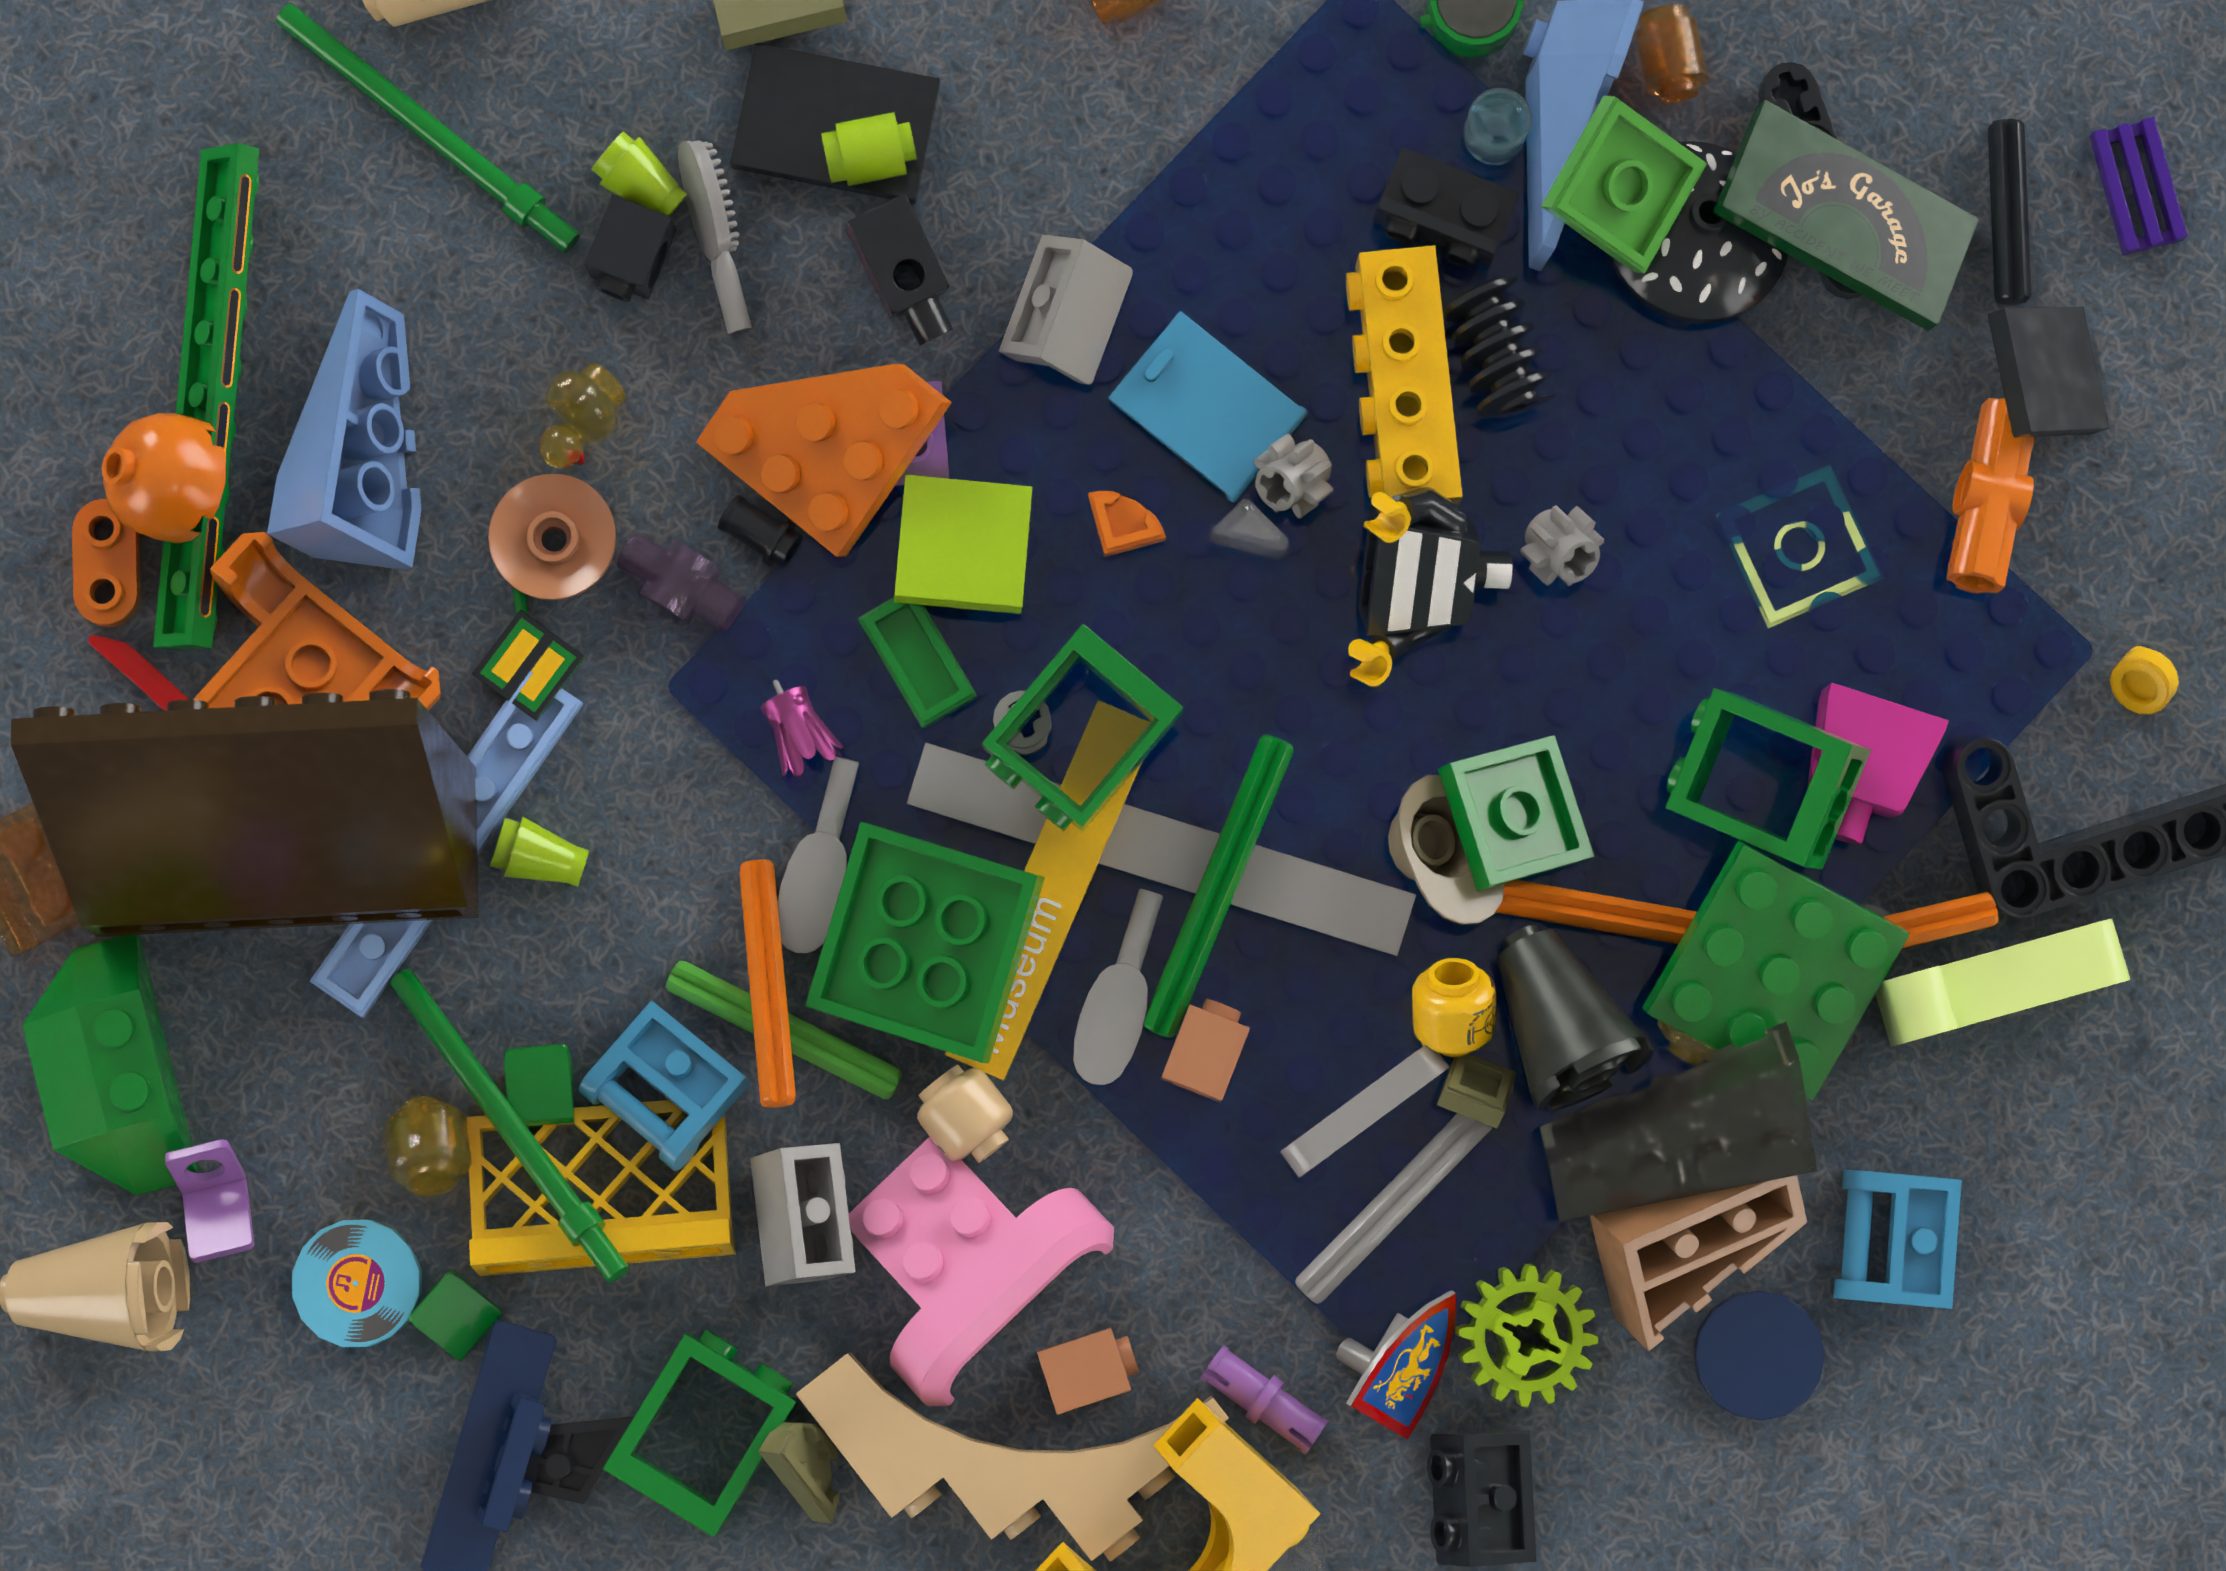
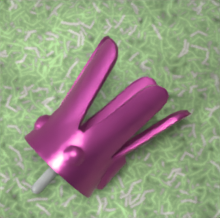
[760,680,844,777]

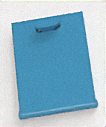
[1108,311,1308,503]

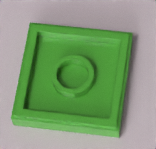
[1541,95,1707,274]

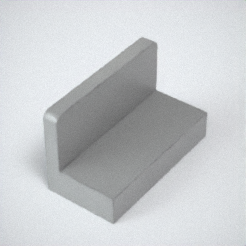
[999,235,1133,385]

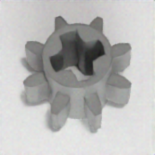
[1253,434,1334,518]
[1520,505,1604,586]

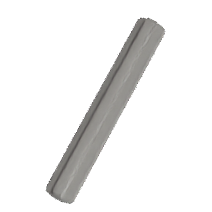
[1295,1113,1492,1304]

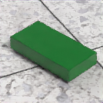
[858,597,978,730]

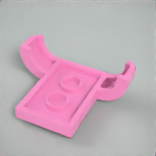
[849,1137,1114,1406]

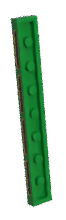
[153,143,259,651]

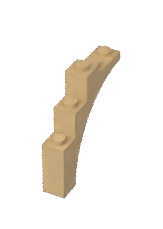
[796,1352,1229,1561]

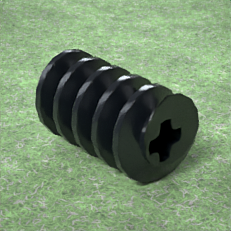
[1444,275,1557,418]

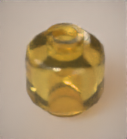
[383,1096,472,1197]

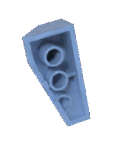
[1523,0,1644,271]
[267,289,421,570]

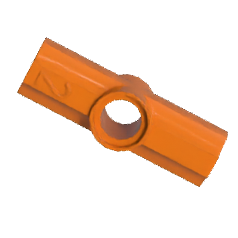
[1946,398,2034,594]

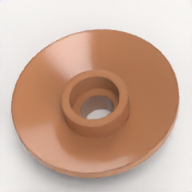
[488,474,616,601]

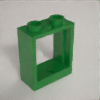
[982,624,1183,832]
[1665,688,1871,870]
[603,1329,800,1537]

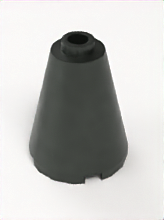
[1496,925,1654,1111]

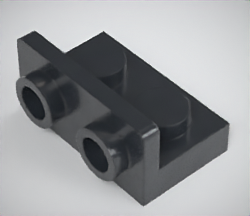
[1373,147,1520,269]
[1427,1430,1537,1567]

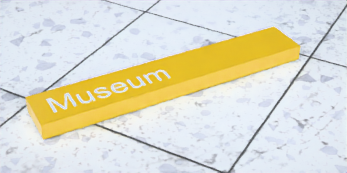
[945,700,1151,1081]

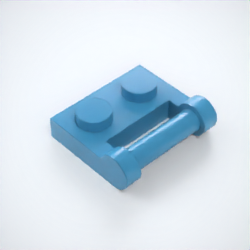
[578,1000,751,1171]
[1833,1169,1962,1309]

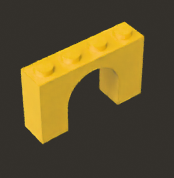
[1035,1398,1321,1571]

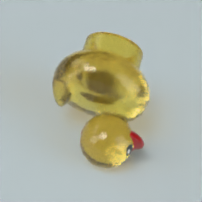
[539,362,626,469]

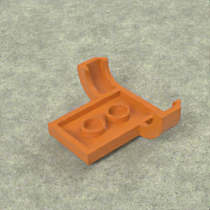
[193,532,440,711]

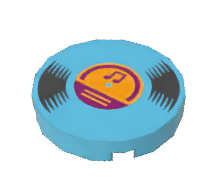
[292,1220,422,1347]

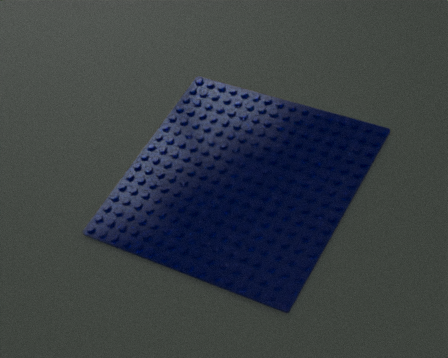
[669,0,2093,1351]

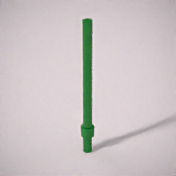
[276,3,581,254]
[390,969,630,1283]

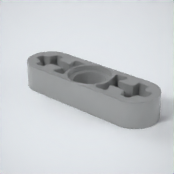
[1280,1045,1449,1178]

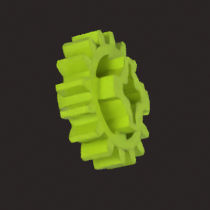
[1455,1264,1598,1407]

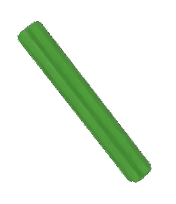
[666,961,902,1100]

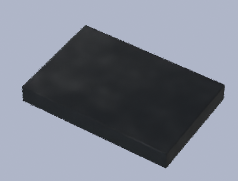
[730,43,941,204]

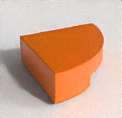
[1088,491,1166,557]

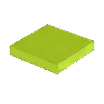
[894,474,1032,614]

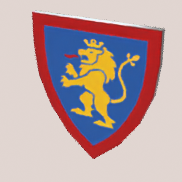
[1336,1290,1456,1440]

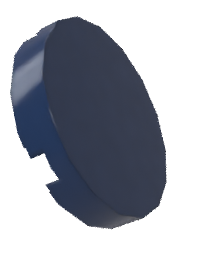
[1694,1291,1825,1421]

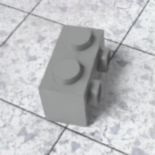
[750,1143,856,1287]

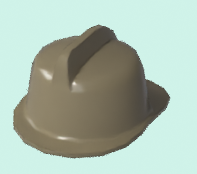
[1388,775,1505,925]

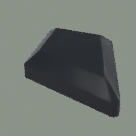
[524,1416,634,1504]

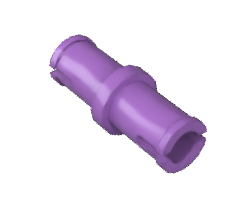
[1200,1345,1329,1455]

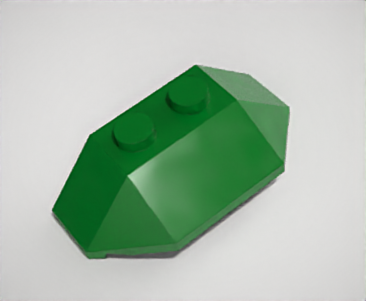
[22,935,199,1196]

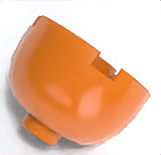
[102,413,226,544]

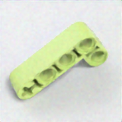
[1875,918,2131,1047]

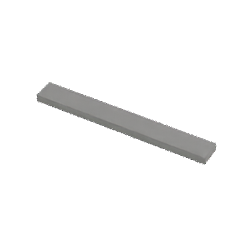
[907,743,1416,956]

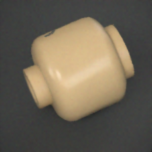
[917,1065,1013,1163]

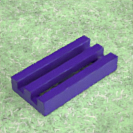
[2089,117,2188,256]

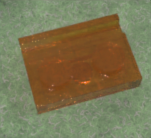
[0,802,80,957]

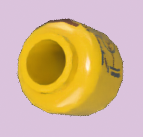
[1412,958,1496,1057]

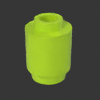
[821,112,917,186]

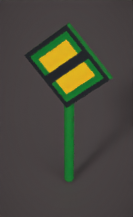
[472,587,585,721]

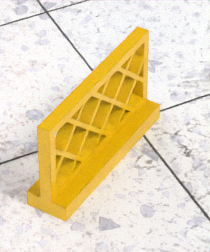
[466,1100,736,1276]

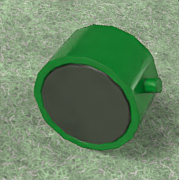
[1419,0,1524,59]

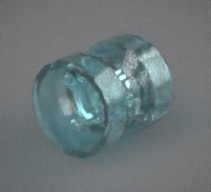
[1463,88,1531,165]

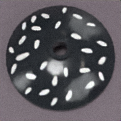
[1607,141,1788,324]

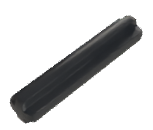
[1988,119,2032,305]

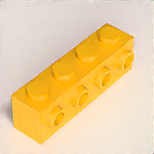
[1346,245,1463,505]

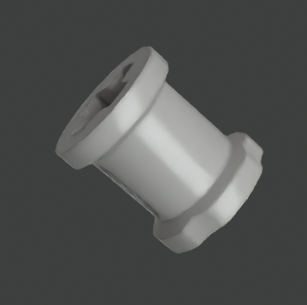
[993,690,1052,755]

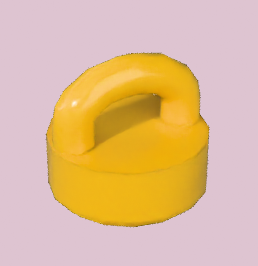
[2110,646,2179,714]

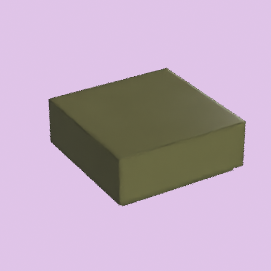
[1437,1053,1517,1129]

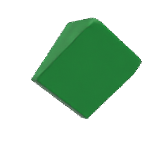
[504,1044,575,1127]
[407,1270,504,1361]

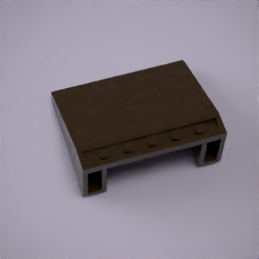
[11,689,479,937]

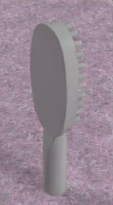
[678,140,752,334]
[778,756,859,953]
[1073,889,1164,1085]

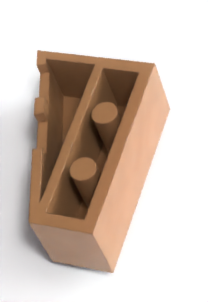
[1588,1137,1807,1352]

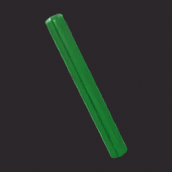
[1144,734,1294,1038]

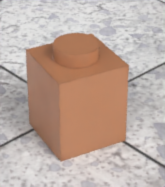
[1160,999,1250,1103]
[1037,1327,1139,1415]

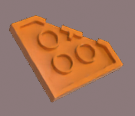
[696,364,952,557]

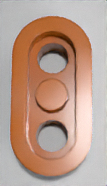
[72,499,141,627]

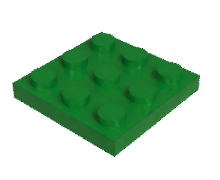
[805,821,1045,1063]
[1642,840,1910,1101]

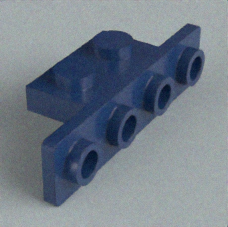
[420,1320,557,1571]

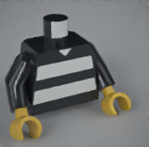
[1348,487,1512,687]

